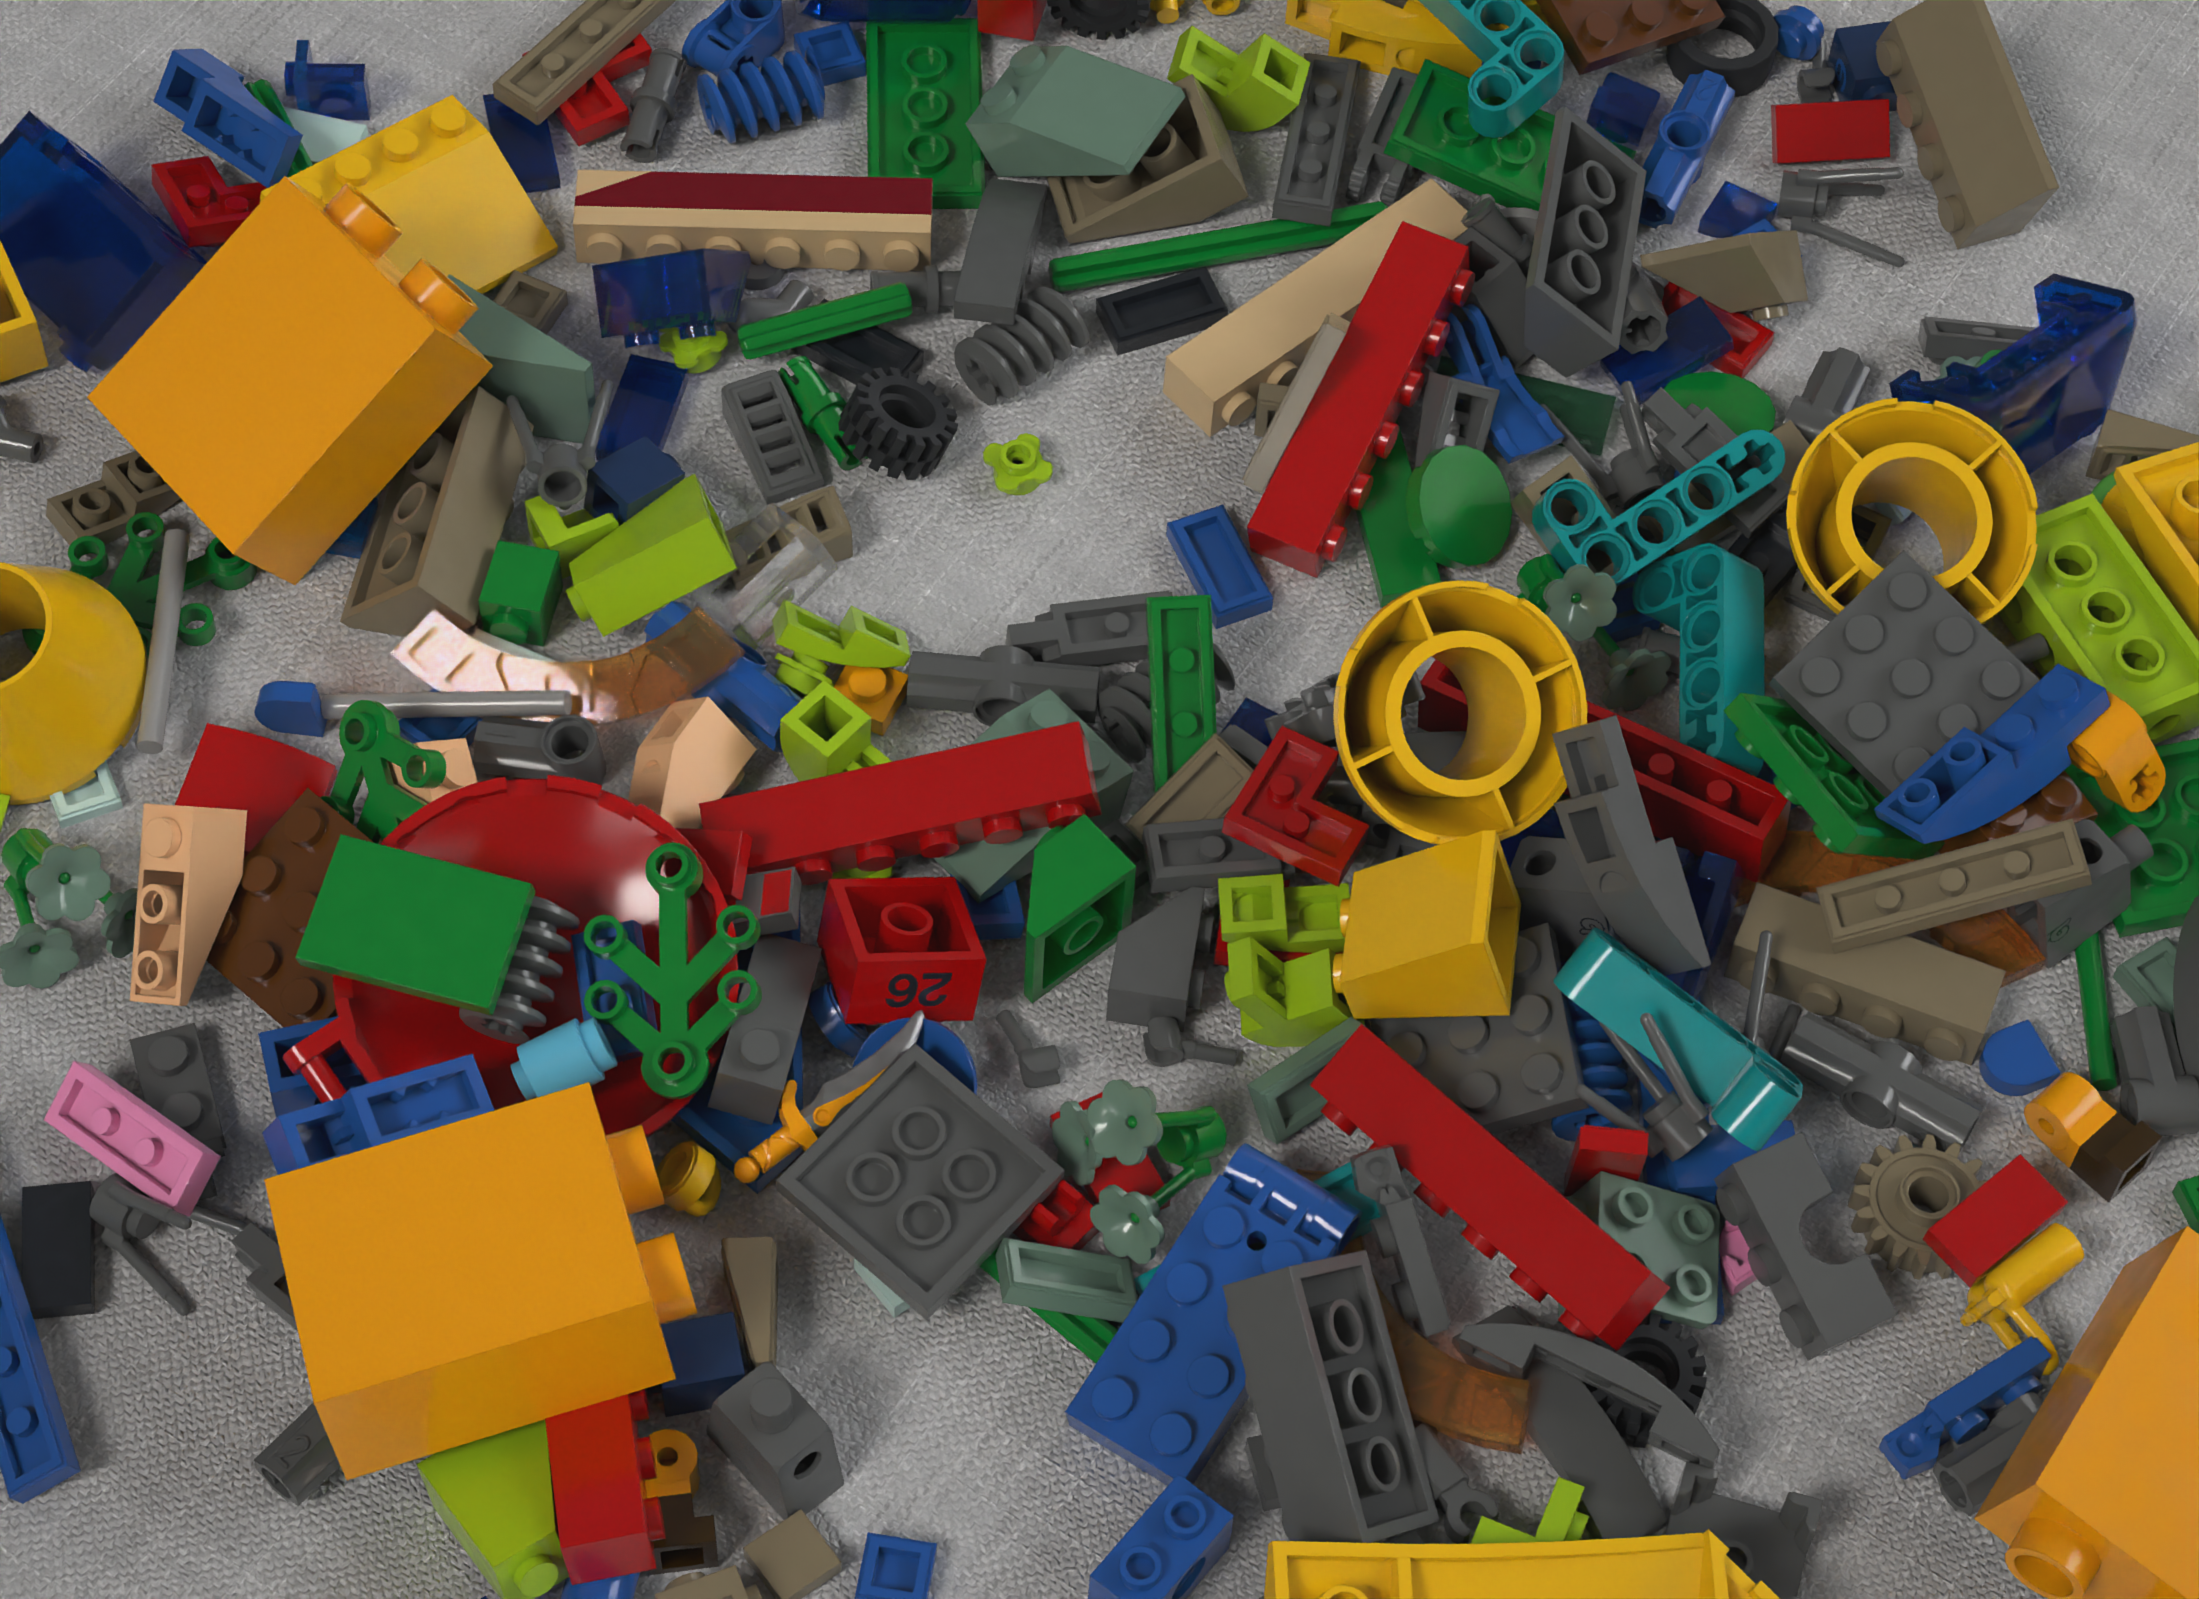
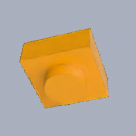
[834,665,908,736]

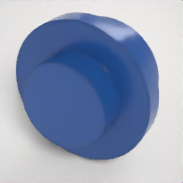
[1773,5,1824,60]

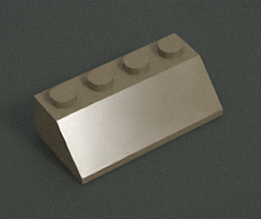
[1876,0,2059,250]
[340,386,534,642]

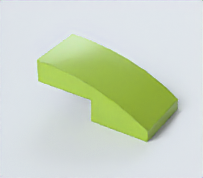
[772,599,911,668]
[1218,874,1350,953]

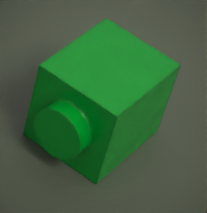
[478,540,563,647]

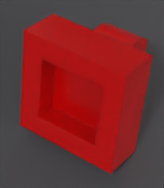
[1013,1179,1100,1251]

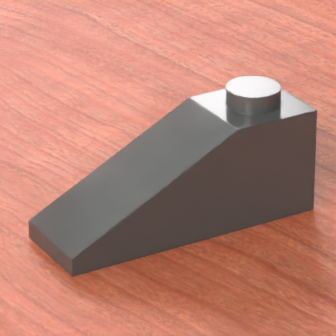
[708,934,822,1125]

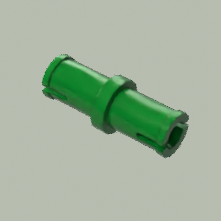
[778,356,868,471]

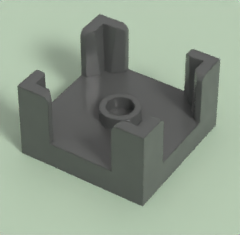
[1664,1461,1823,1599]

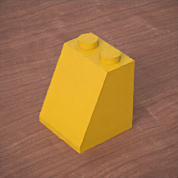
[1332,830,1521,1019]

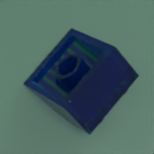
[592,248,751,349]

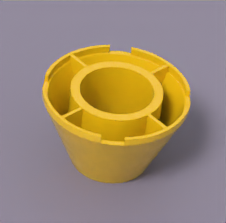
[1786,398,2038,625]
[0,562,148,805]
[1333,580,1587,845]

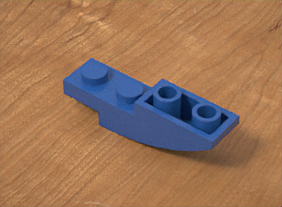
[1874,664,2111,844]

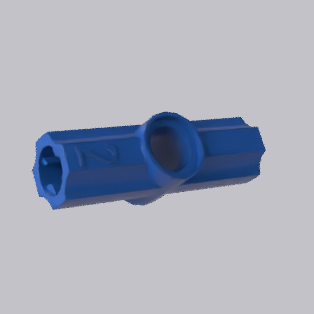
[1639,69,1735,229]
[644,601,802,752]

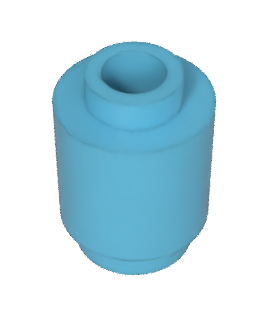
[511,1017,618,1100]

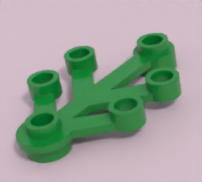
[22,512,257,657]
[320,700,446,844]
[584,843,762,1099]

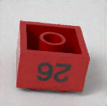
[817,877,987,1025]

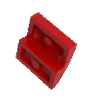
[175,723,337,858]

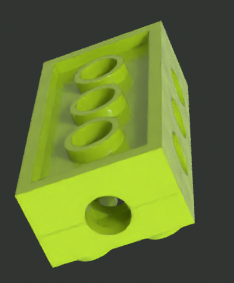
[1998,493,2199,745]

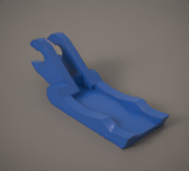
[1444,304,1565,464]

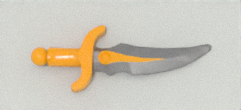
[734,1010,925,1183]

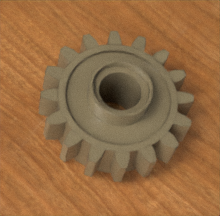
[1848,1134,1988,1280]

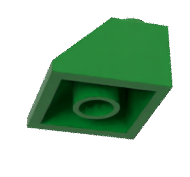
[1024,814,1136,1003]

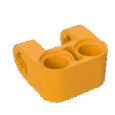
[2067,690,2166,813]

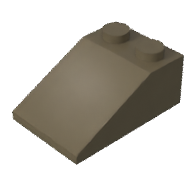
[1046,74,1249,244]

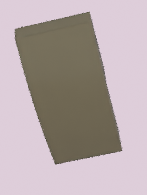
[46,451,180,545]

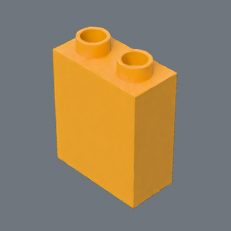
[87,176,493,585]
[264,1082,698,1480]
[1974,1226,2199,1599]

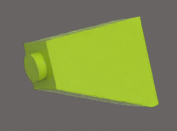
[566,473,737,637]
[416,1420,569,1599]

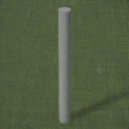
[137,529,190,754]
[321,690,572,719]

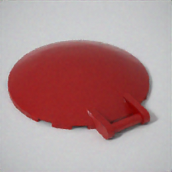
[282,775,739,1138]

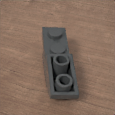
[1552,715,1711,976]

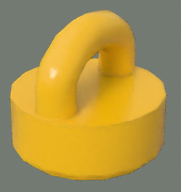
[656,1141,721,1217]

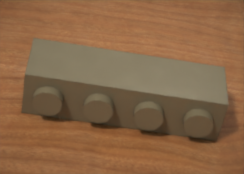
[1724,882,2006,1065]

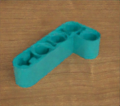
[1418,0,1564,138]
[1532,430,1785,587]
[1632,543,1765,777]
[1553,927,1803,1152]

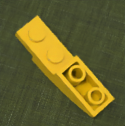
[1285,0,1482,78]

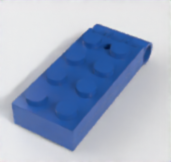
[1065,1143,1363,1486]

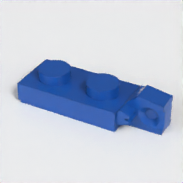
[1879,1336,2051,1480]

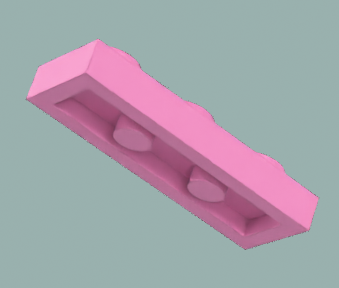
[44,1061,221,1217]

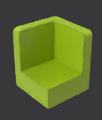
[525,495,619,579]

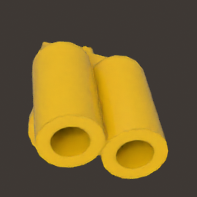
[1960,1223,2084,1376]

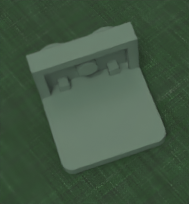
[1557,1171,1720,1329]

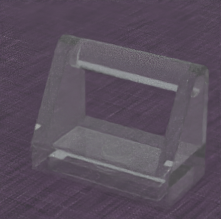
[688,502,839,650]

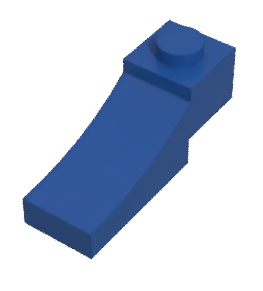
[153,48,303,188]
[262,1054,494,1175]

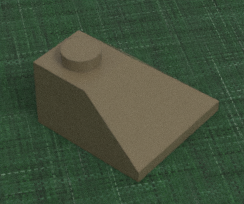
[1640,230,1808,322]

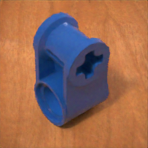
[682,0,785,79]

